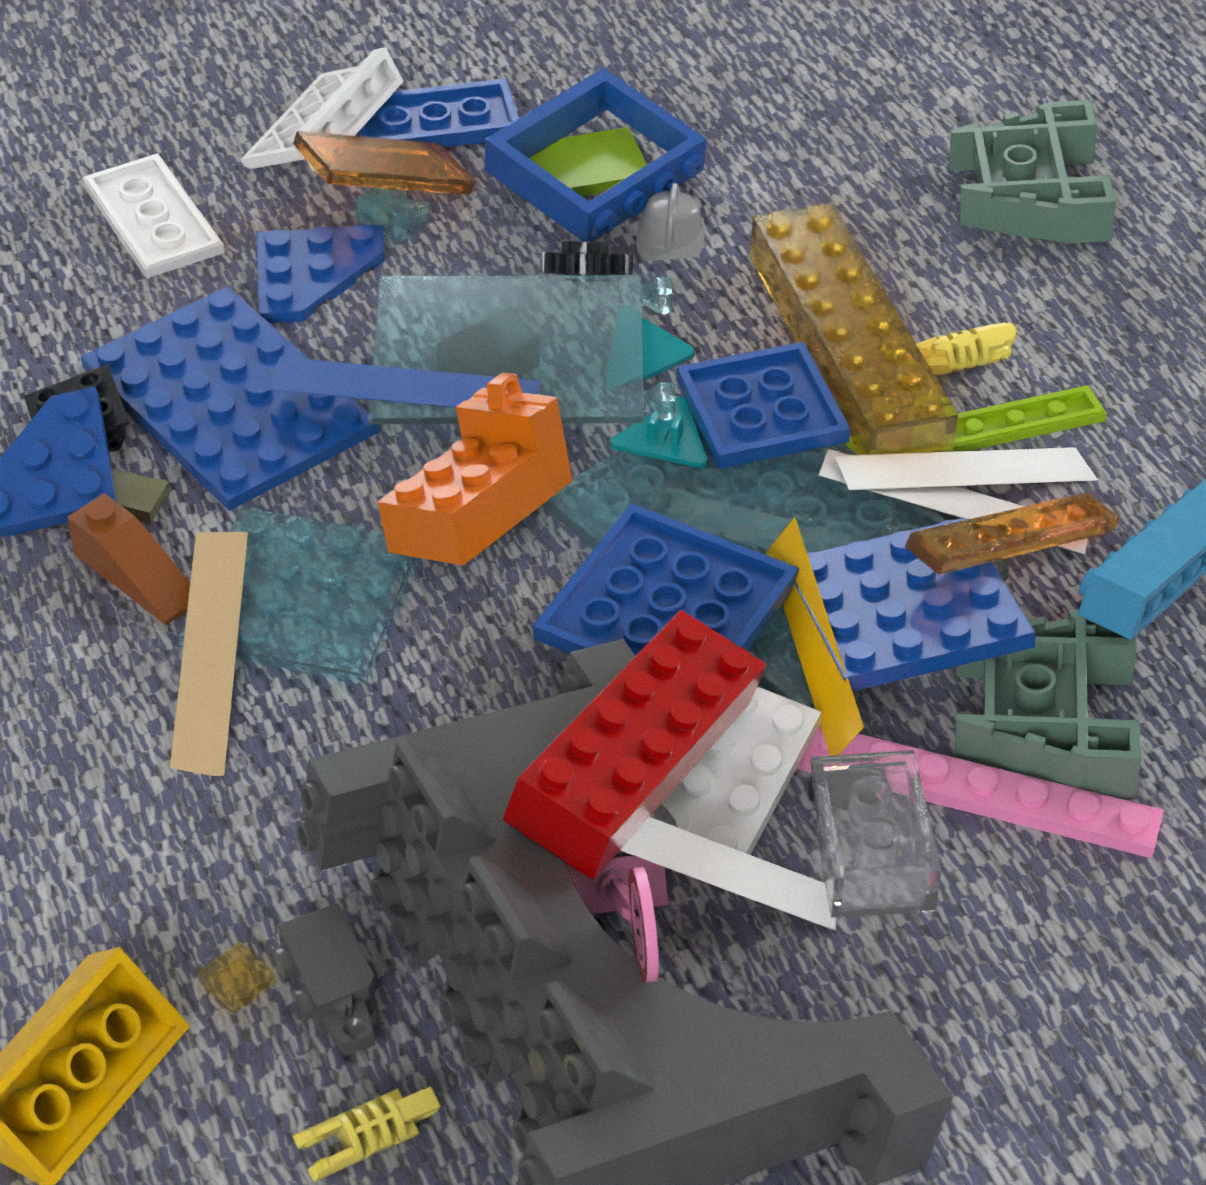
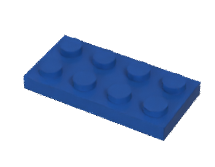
[357,78,519,157]

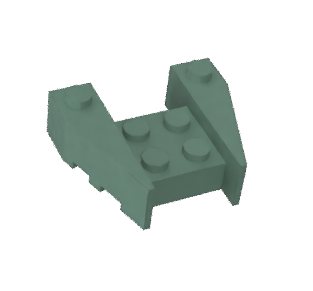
[949,100,1116,243]
[954,609,1141,799]

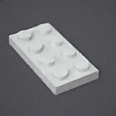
[661,687,822,855]

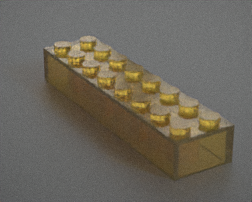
[750,203,958,455]

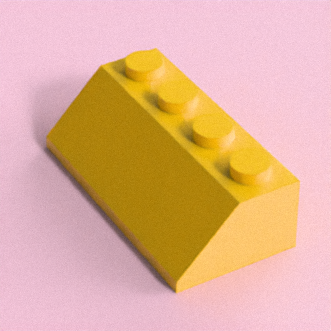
[0,947,190,1185]

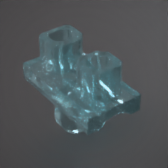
[355,170,430,245]

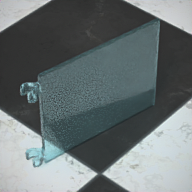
[368,275,675,425]

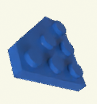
[256,224,385,324]
[0,387,118,537]

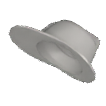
[636,183,705,261]

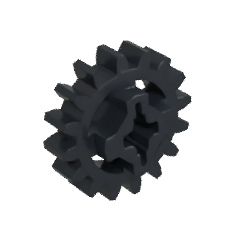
[540,241,633,286]

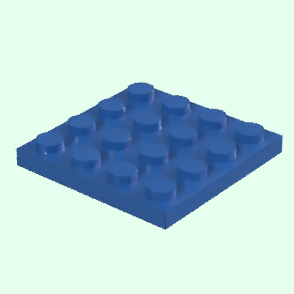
[533,503,799,656]
[783,518,1035,692]

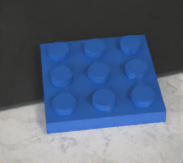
[676,342,850,469]

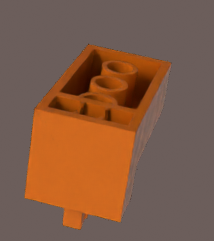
[377,372,573,566]

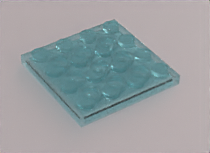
[178,507,417,685]

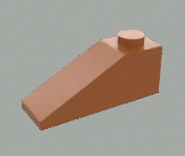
[67,493,190,625]

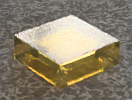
[197,941,276,1014]

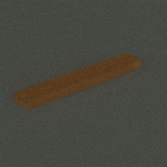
[905,492,1120,575]

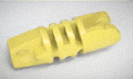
[905,322,1018,377]
[292,1087,440,1182]

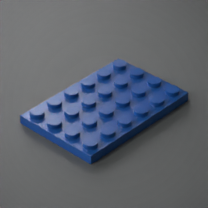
[81,286,379,511]

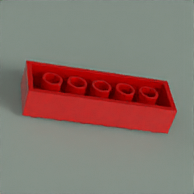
[502,610,767,880]

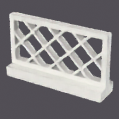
[240,47,404,171]

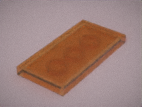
[293,131,475,195]

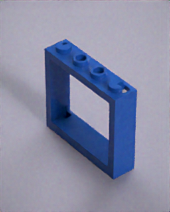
[485,68,707,241]

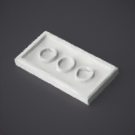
[82,154,224,279]

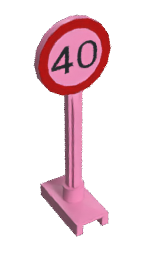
[566,853,668,983]

